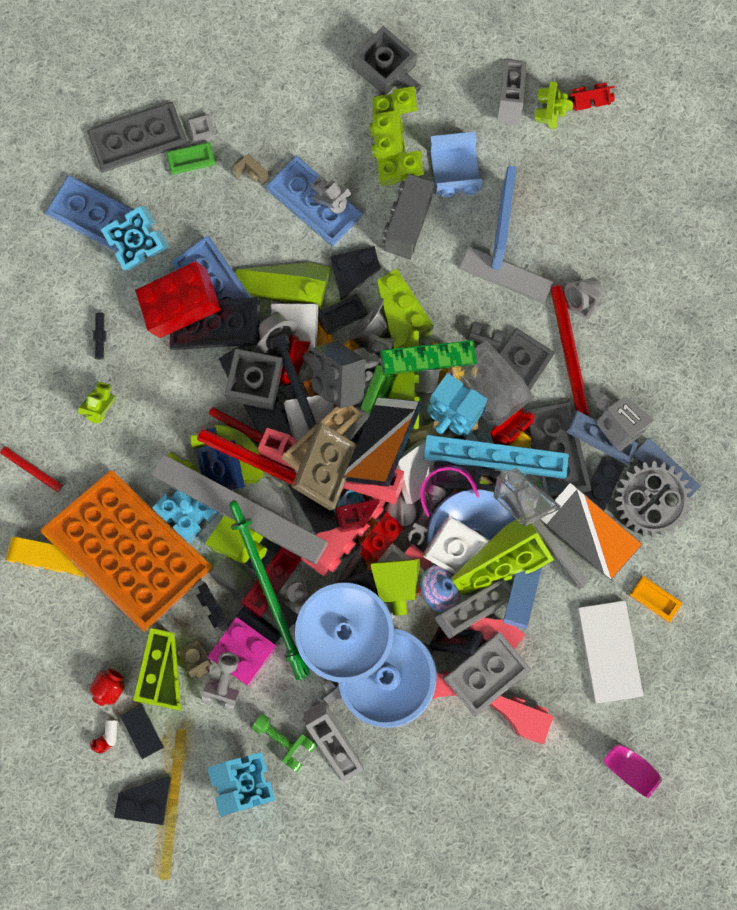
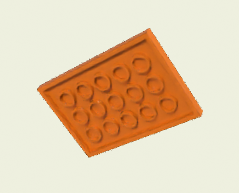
[41,470,213,632]

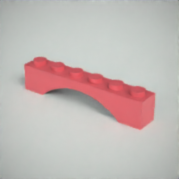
[258,428,404,504]
[301,497,389,576]
[405,544,525,649]
[432,670,554,744]

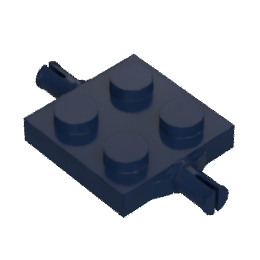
[196,427,245,491]

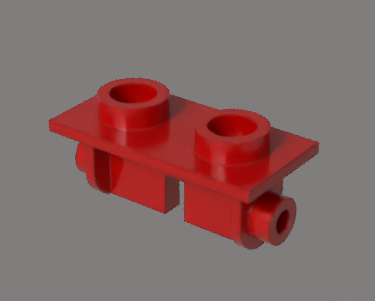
[567,82,615,112]
[279,335,311,384]
[490,403,535,446]
[360,512,404,561]

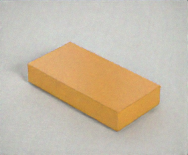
[629,576,682,623]

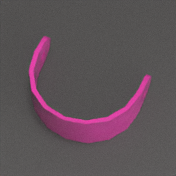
[420,464,480,517]
[603,745,662,799]

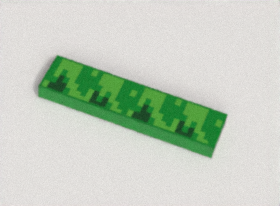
[380,340,477,375]

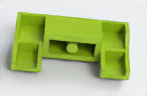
[369,86,424,186]

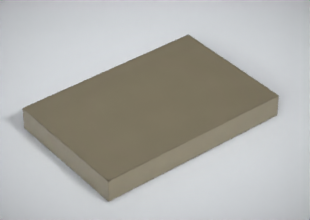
[292,422,357,510]

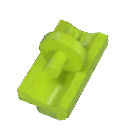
[535,82,573,129]
[78,381,116,424]

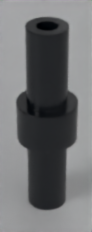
[93,313,107,360]

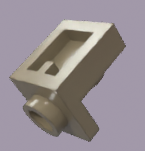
[232,153,269,185]
[177,640,213,679]

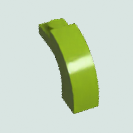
[191,425,265,484]

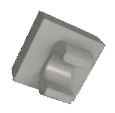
[322,680,342,707]

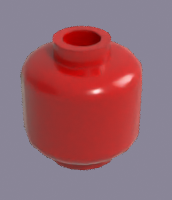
[89,668,125,706]

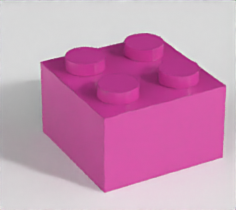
[208,617,277,687]

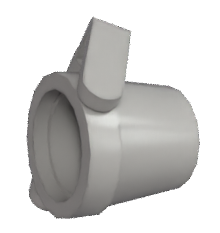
[565,278,603,319]

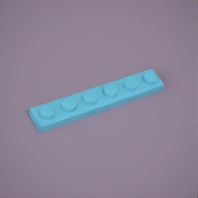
[423,435,569,479]

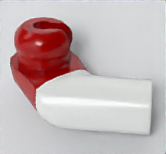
[90,720,118,754]

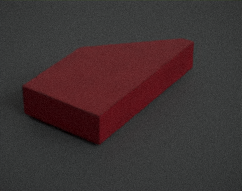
[335,499,380,532]

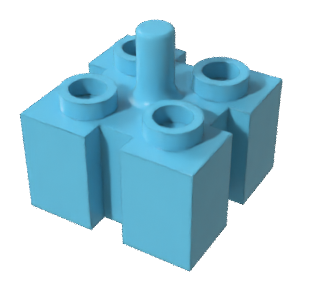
[101,206,170,270]
[427,373,488,437]
[152,488,219,544]
[207,752,275,817]

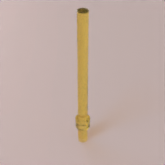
[160,729,186,880]

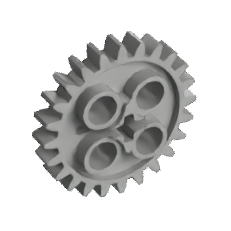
[615,461,693,538]

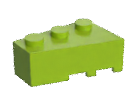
[377,268,434,349]
[132,628,182,711]

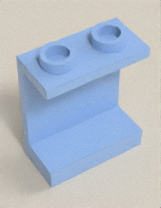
[429,132,483,197]

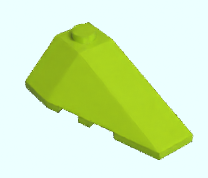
[235,262,331,311]
[386,329,419,429]
[451,514,554,594]

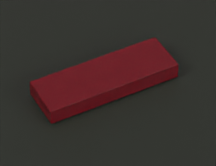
[241,547,302,617]

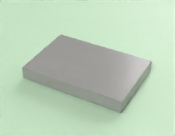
[443,631,531,717]

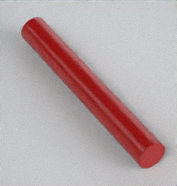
[209,407,264,443]
[0,446,63,493]

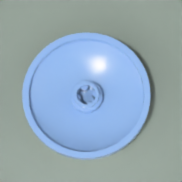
[427,489,518,566]
[295,583,394,682]
[338,629,437,728]

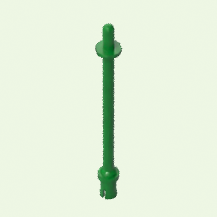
[229,500,310,680]

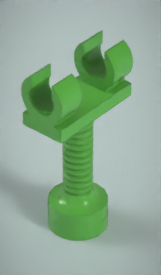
[251,713,317,772]

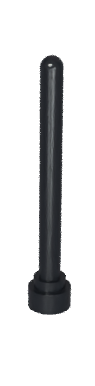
[270,335,317,431]

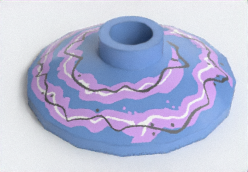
[420,566,461,613]

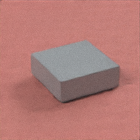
[188,114,216,143]

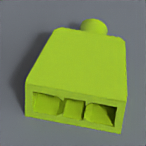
[205,516,267,564]
[371,558,420,616]

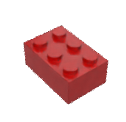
[135,261,221,338]

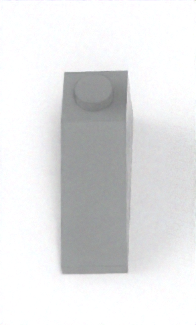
[497,59,526,125]
[304,701,364,782]

